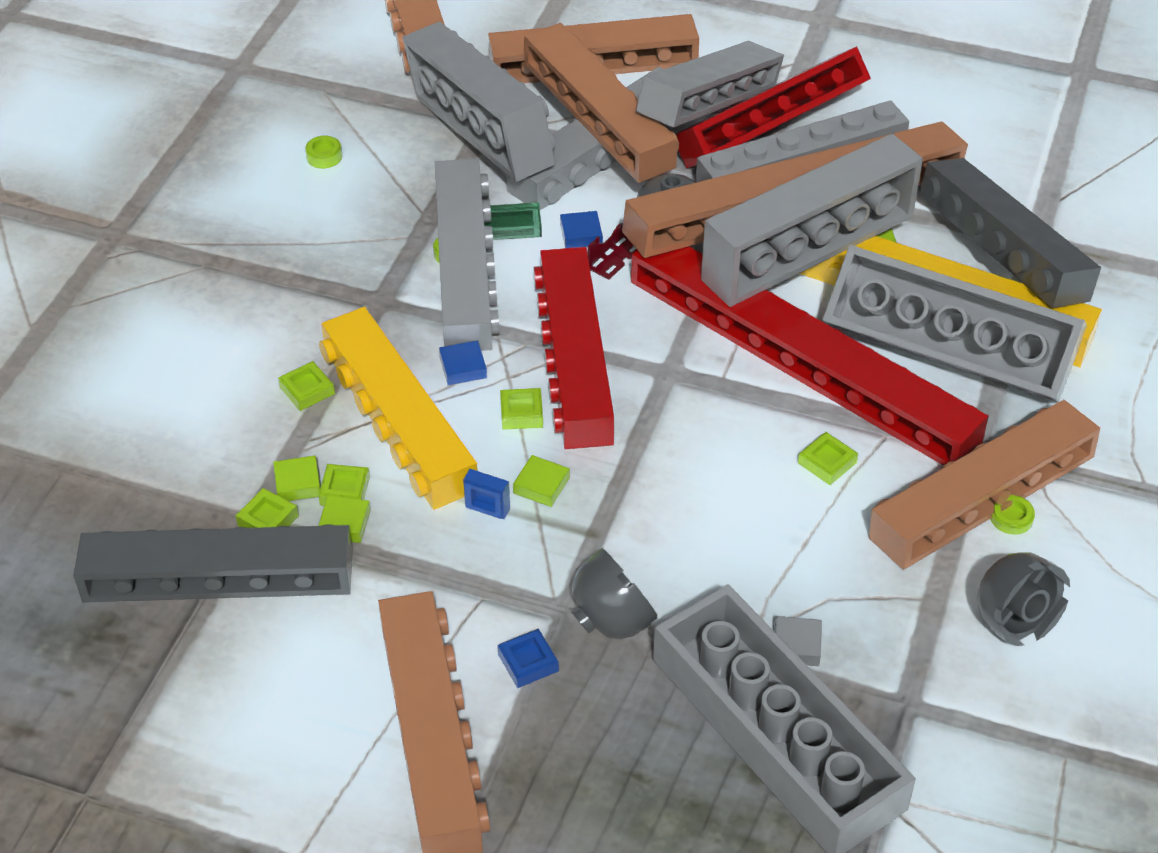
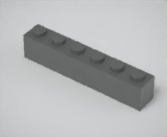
[920,158,1101,308]
[73,524,353,603]

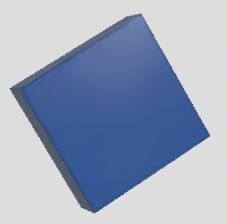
[560,211,603,248]
[439,340,487,385]
[463,469,510,519]
[497,629,559,688]

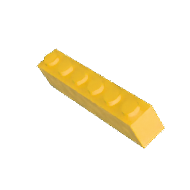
[319,306,478,510]

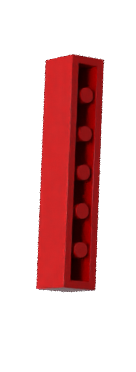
[675,46,871,169]
[533,247,614,450]

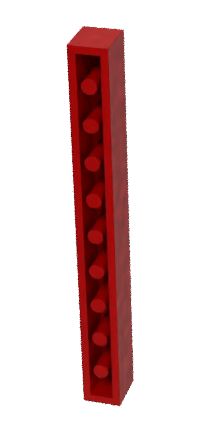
[631,246,989,466]

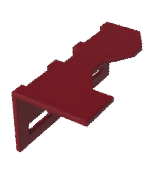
[588,223,637,280]

